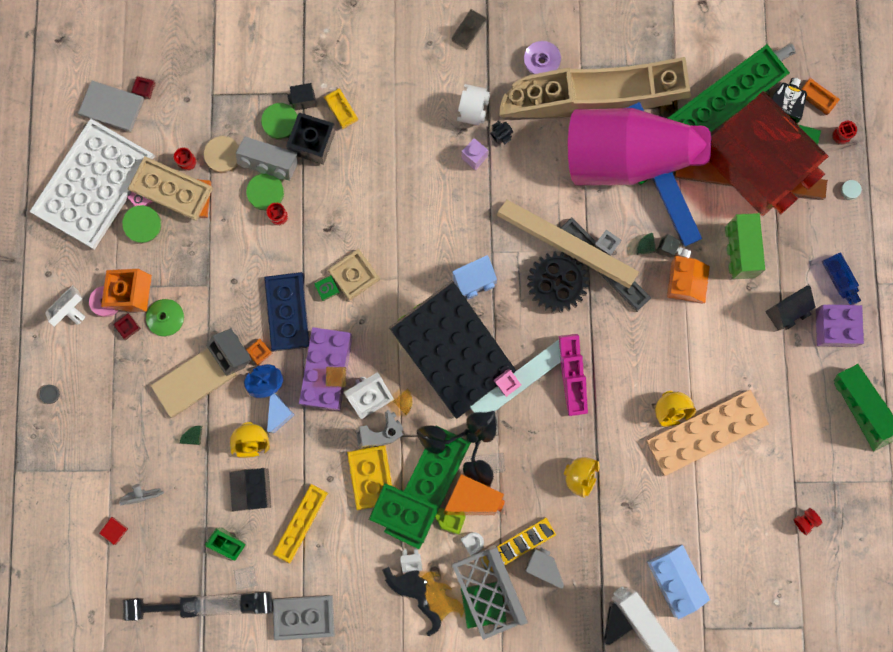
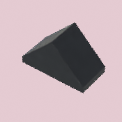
[603,602,633,645]

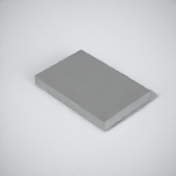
[78,81,144,132]
[273,595,335,641]

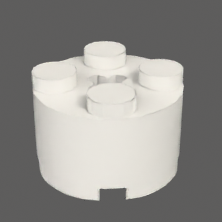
[457,84,490,126]

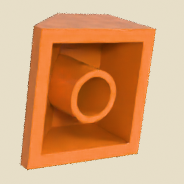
[667,256,710,303]
[101,269,152,312]

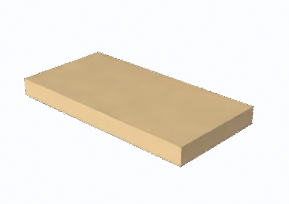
[128,156,213,221]
[151,348,237,418]

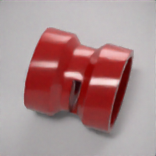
[832,120,857,145]
[174,147,197,171]
[266,203,288,226]
[793,508,823,535]

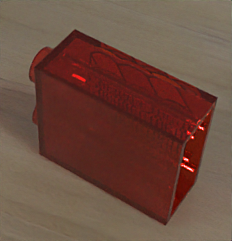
[709,91,829,217]

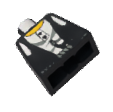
[763,78,807,124]

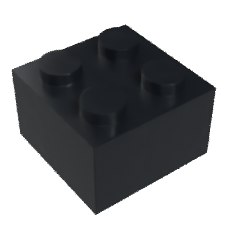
[286,112,336,165]

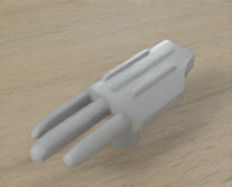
[119,484,164,506]

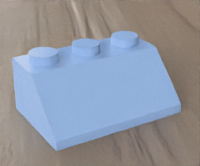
[647,545,710,619]

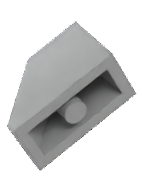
[525,547,564,589]

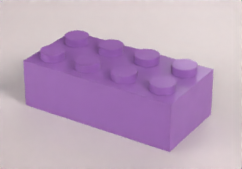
[299,327,353,411]

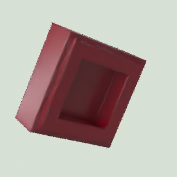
[131,76,155,99]
[113,313,141,340]

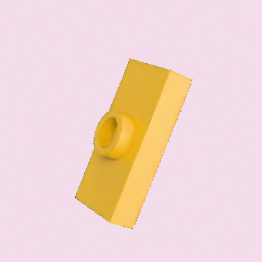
[324,88,358,129]

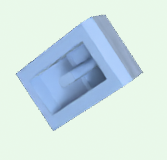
[267,393,294,433]

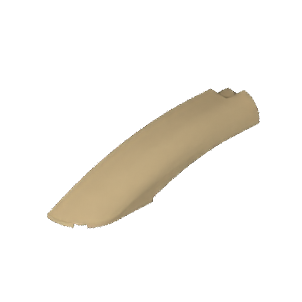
[499,57,691,118]

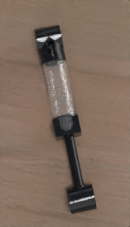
[123,592,272,621]

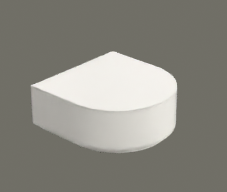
[461,532,484,556]

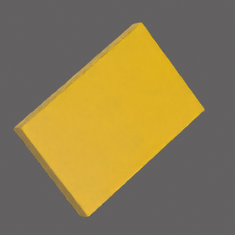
[347,445,392,510]

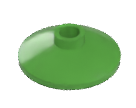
[146,299,184,337]

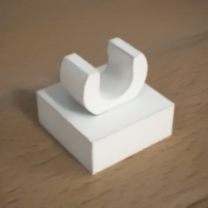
[400,548,422,572]

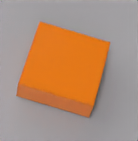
[246,338,273,365]

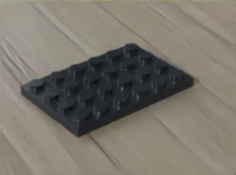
[389,280,516,419]

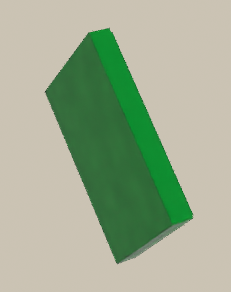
[369,483,439,544]

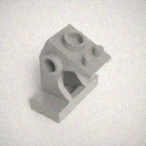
[356,410,404,449]

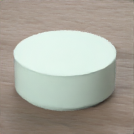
[841,180,862,200]

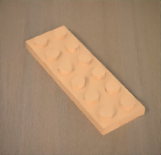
[646,389,769,476]

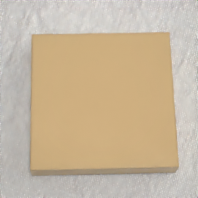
[328,249,380,301]

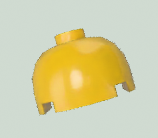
[655,390,696,427]
[230,422,270,458]
[564,457,600,498]

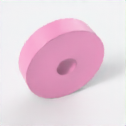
[89,286,118,317]

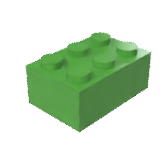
[725,213,765,279]

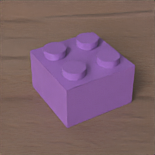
[816,305,864,347]

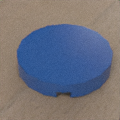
[244,364,283,398]

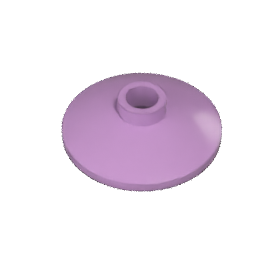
[524,41,561,74]

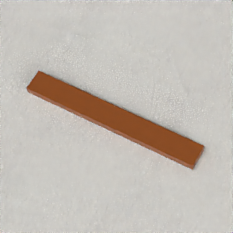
[674,162,828,200]

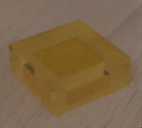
[326,367,347,387]

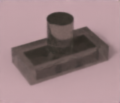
[452,9,486,50]

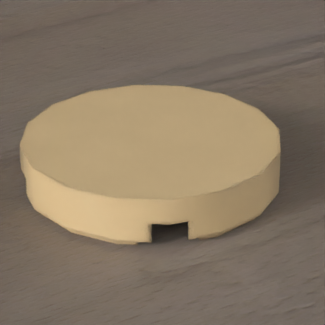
[204,136,239,173]

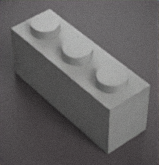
[236,136,298,181]

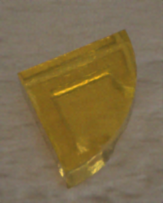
[393,388,413,416]

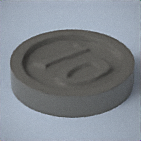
[39,384,60,404]

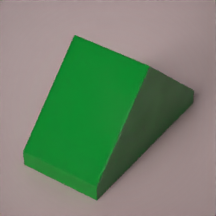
[205,527,246,561]

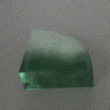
[636,233,656,255]
[180,425,203,445]

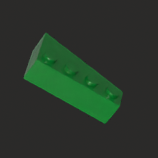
[834,364,893,452]

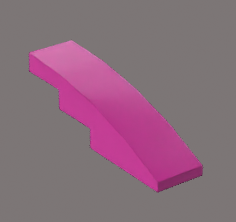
[559,334,588,416]

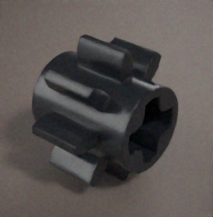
[490,120,513,145]

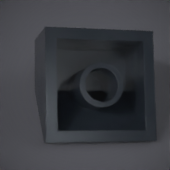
[765,284,816,330]
[229,468,271,512]

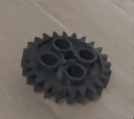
[527,251,589,313]

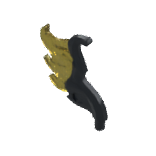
[382,567,464,636]

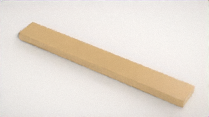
[497,200,639,288]

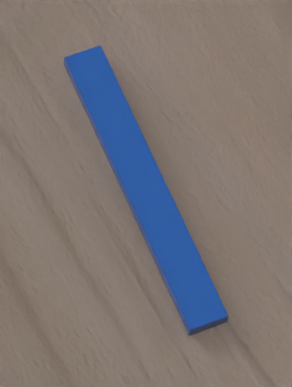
[627,102,702,247]

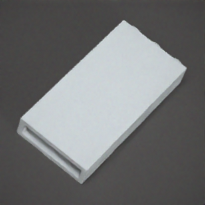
[611,586,679,652]

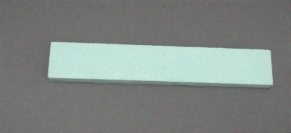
[471,340,561,413]

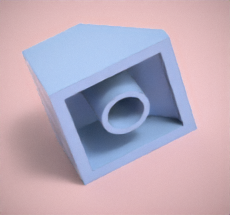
[452,255,497,300]

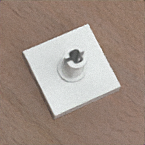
[45,285,85,327]
[344,372,394,419]

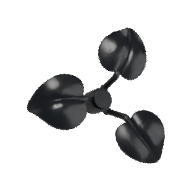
[417,411,497,487]

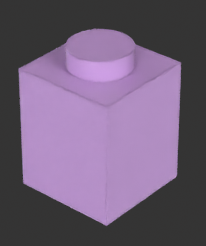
[462,138,488,170]

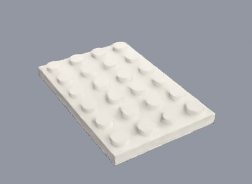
[30,119,155,250]

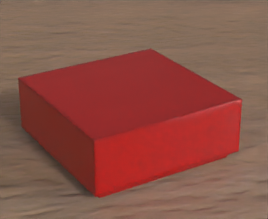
[99,517,128,545]

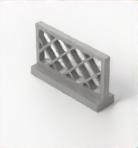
[452,544,528,640]

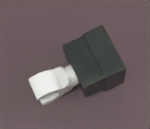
[656,234,692,258]

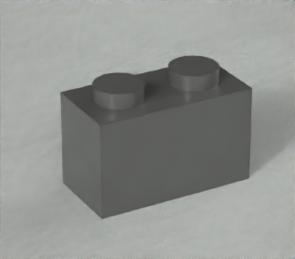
[206,328,252,376]

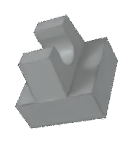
[594,230,622,256]

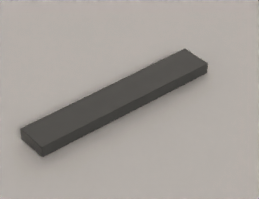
[560,217,651,312]

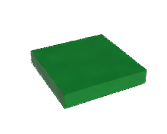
[461,581,507,629]

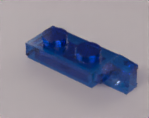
[822,252,861,305]

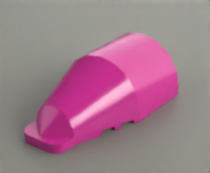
[568,108,711,186]

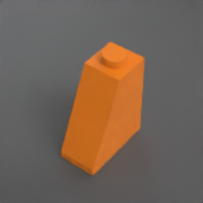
[444,474,505,516]

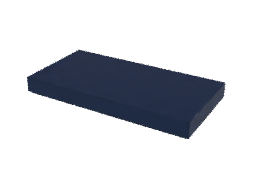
[264,272,310,352]

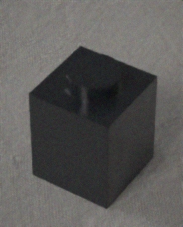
[287,83,317,111]

